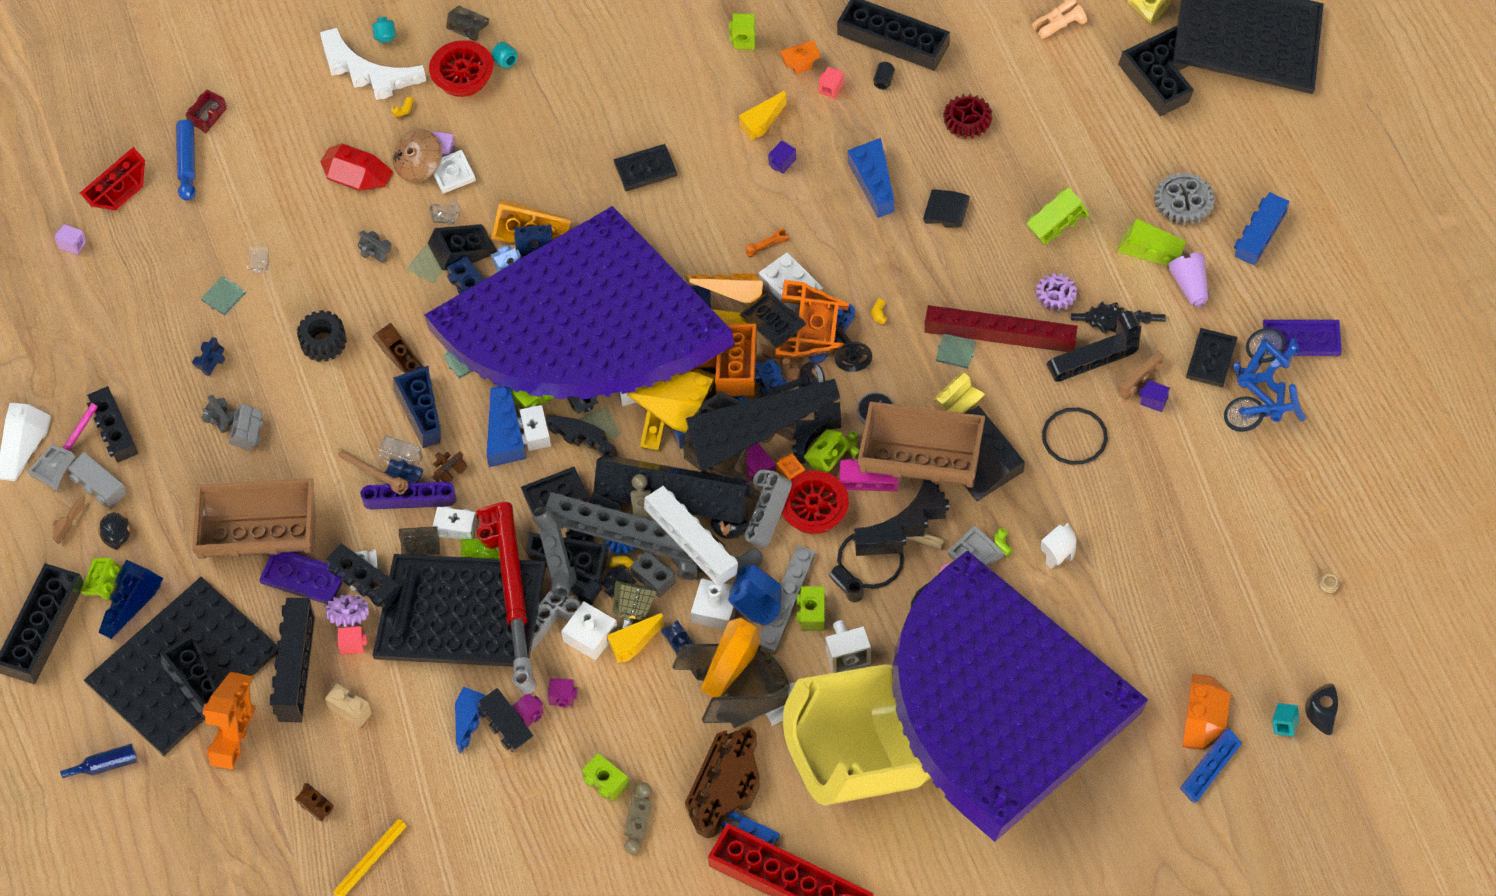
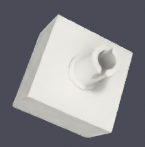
[691,579,737,630]
[561,602,618,661]
[825,620,871,673]

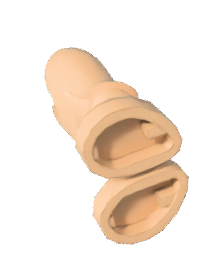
[1032,0,1087,39]

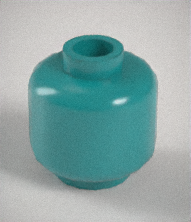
[372,17,396,43]
[491,42,518,68]

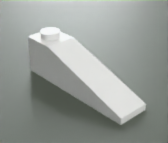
[0,403,52,481]

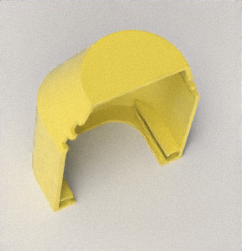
[783,664,931,806]

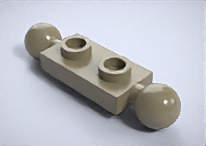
[631,474,654,532]
[624,782,652,854]

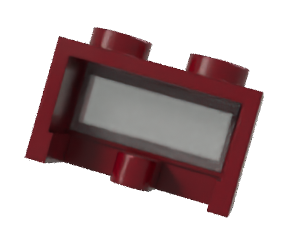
[185,89,227,134]

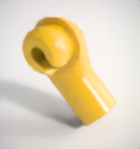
[391,97,414,118]
[871,298,887,324]
[608,556,635,570]

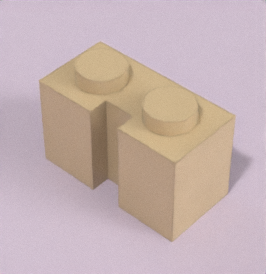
[325,684,372,728]

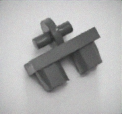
[358,230,392,263]
[201,395,234,433]

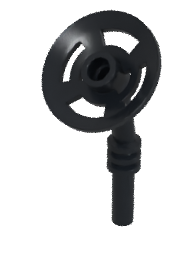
[834,322,872,372]
[755,362,825,400]

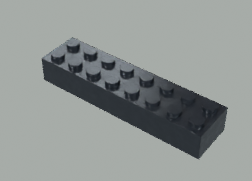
[594,454,751,524]

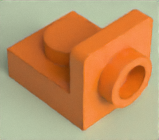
[776,453,805,480]

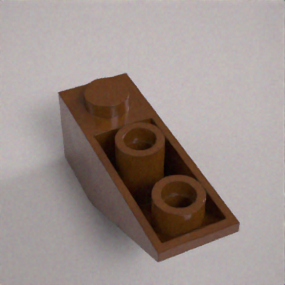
[372,323,423,374]

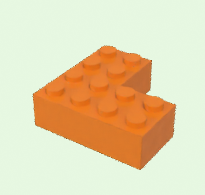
[695,324,757,396]

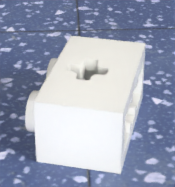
[517,405,551,451]
[432,506,477,541]

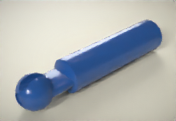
[176,120,196,201]

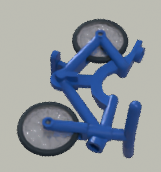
[1224,328,1306,432]

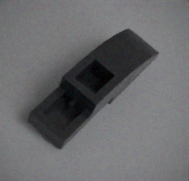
[546,416,618,456]

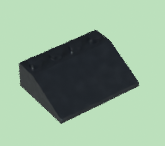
[963,406,1025,501]

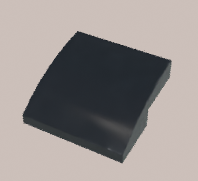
[923,190,970,228]

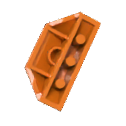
[1182,674,1231,750]

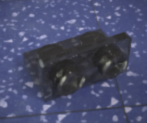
[446,5,489,41]
[399,526,440,555]

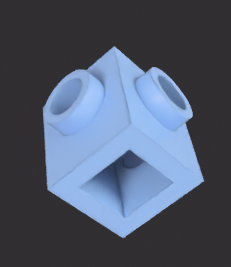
[490,245,521,272]

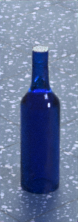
[60,743,138,779]

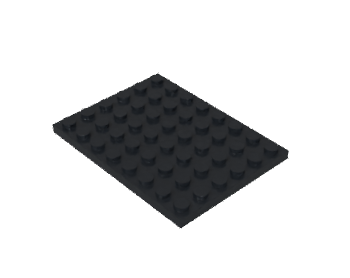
[1172,0,1324,94]
[372,554,547,667]
[84,577,279,756]

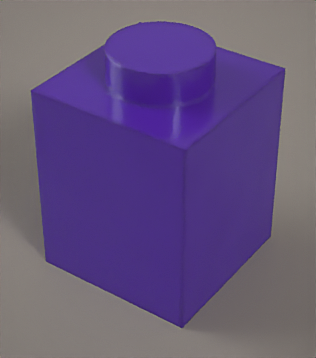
[768,140,796,174]
[1139,380,1170,412]

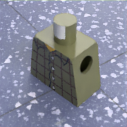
[613,581,656,628]

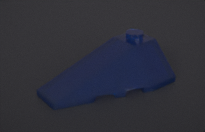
[98,559,164,639]

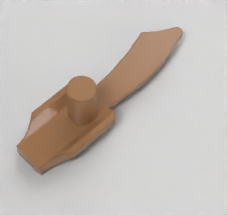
[761,344,800,381]
[53,495,85,544]

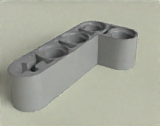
[745,470,792,549]
[531,591,580,653]

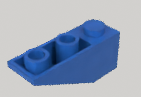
[455,687,485,753]

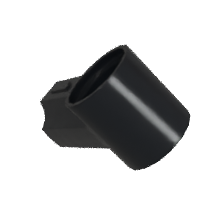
[829,564,864,602]
[570,576,602,605]

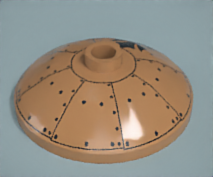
[393,129,443,182]

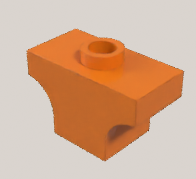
[780,40,820,74]

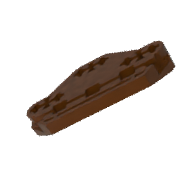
[685,727,760,838]

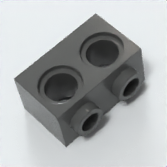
[630,551,676,598]

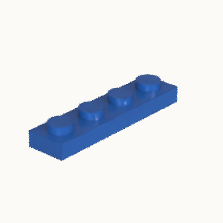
[1180,729,1242,802]

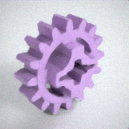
[1036,273,1077,312]
[326,594,369,627]

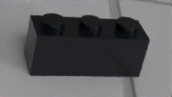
[476,688,534,752]

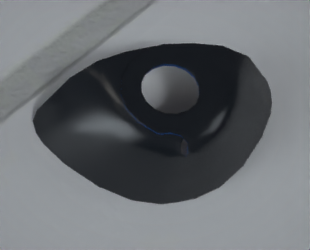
[1305,683,1338,735]

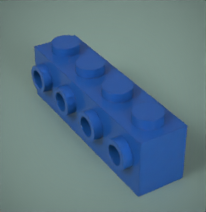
[1234,192,1289,266]

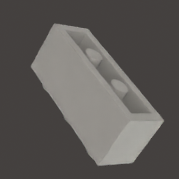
[67,452,127,509]

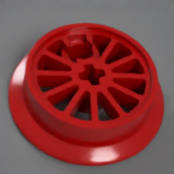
[429,40,494,97]
[781,471,849,534]

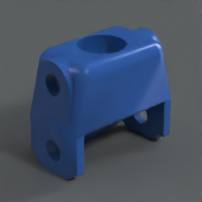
[728,565,781,626]

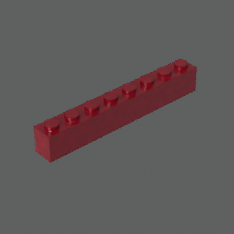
[925,305,1078,352]

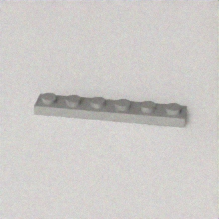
[758,546,815,654]

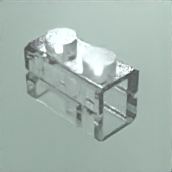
[378,435,423,467]

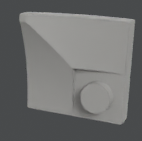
[27,444,76,491]
[947,526,1004,567]

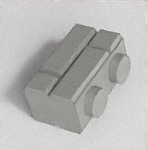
[229,404,263,451]

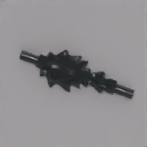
[1071,301,1166,333]

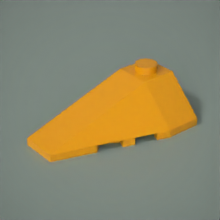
[491,199,571,243]
[686,273,763,306]
[700,618,761,700]

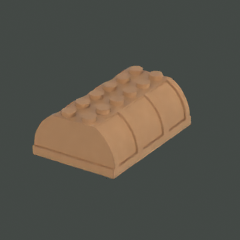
[858,402,985,488]
[192,478,316,559]

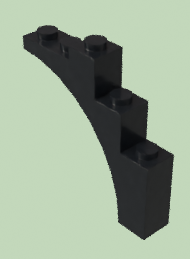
[854,480,949,556]

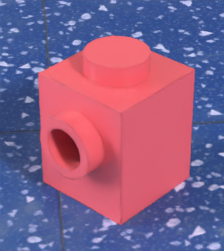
[819,66,845,99]
[338,625,368,655]

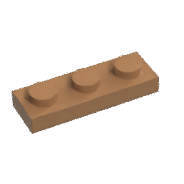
[1119,350,1164,400]

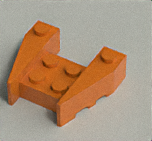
[774,280,849,360]
[203,672,256,770]

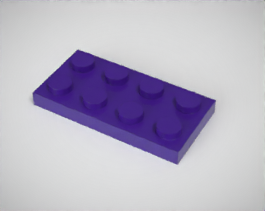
[1262,320,1342,356]
[259,552,343,605]

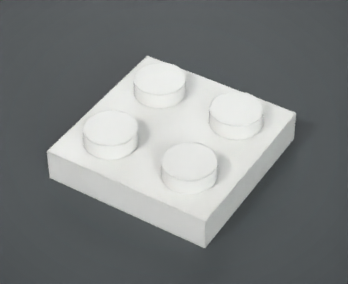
[433,150,476,194]

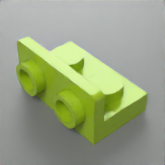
[80,558,122,600]

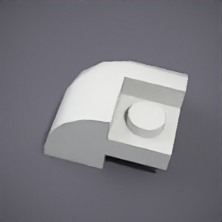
[1041,523,1077,569]

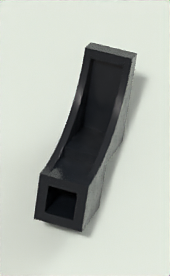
[792,402,841,463]

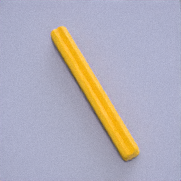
[333,819,406,896]

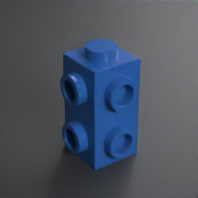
[756,358,787,396]

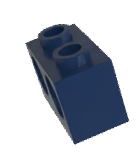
[447,256,484,294]

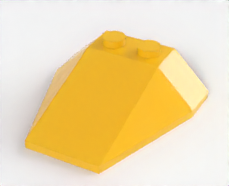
[626,369,716,435]

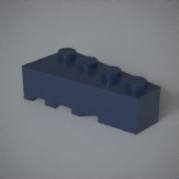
[393,366,441,448]

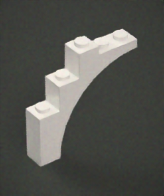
[320,28,426,100]

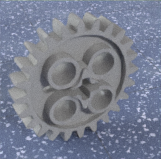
[1154,171,1215,226]

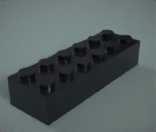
[837,0,950,71]
[0,563,84,684]
[270,598,315,723]

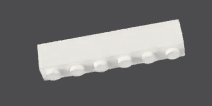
[644,486,738,586]

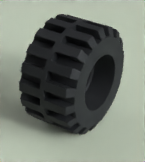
[297,310,347,362]

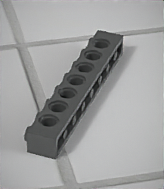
[546,492,694,564]

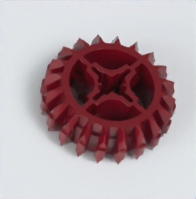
[943,93,992,140]

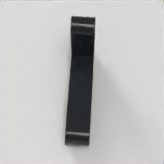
[1046,311,1141,382]

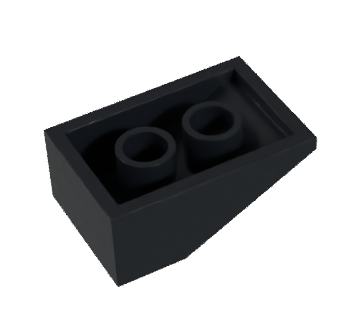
[427,224,497,271]

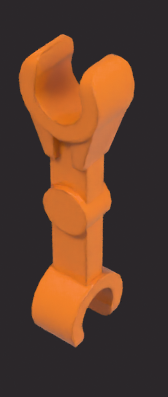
[746,228,789,257]

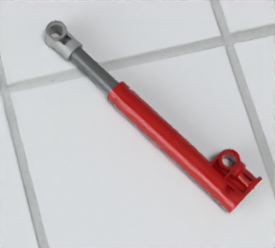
[475,502,536,694]

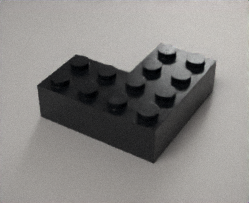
[1118,25,1194,117]

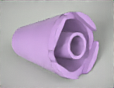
[1168,253,1209,307]

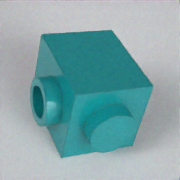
[1272,703,1300,737]

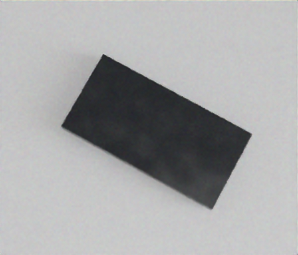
[740,291,806,348]

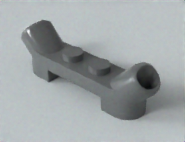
[532,506,576,597]
[672,548,763,580]

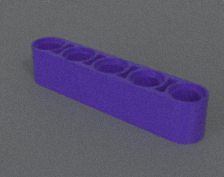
[360,482,457,510]

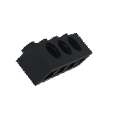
[87,386,138,463]
[325,543,401,610]

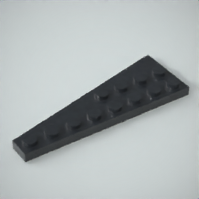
[686,379,840,473]

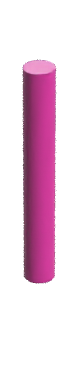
[63,403,98,451]

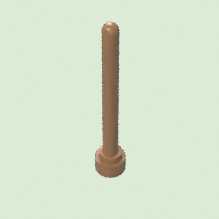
[339,450,408,494]

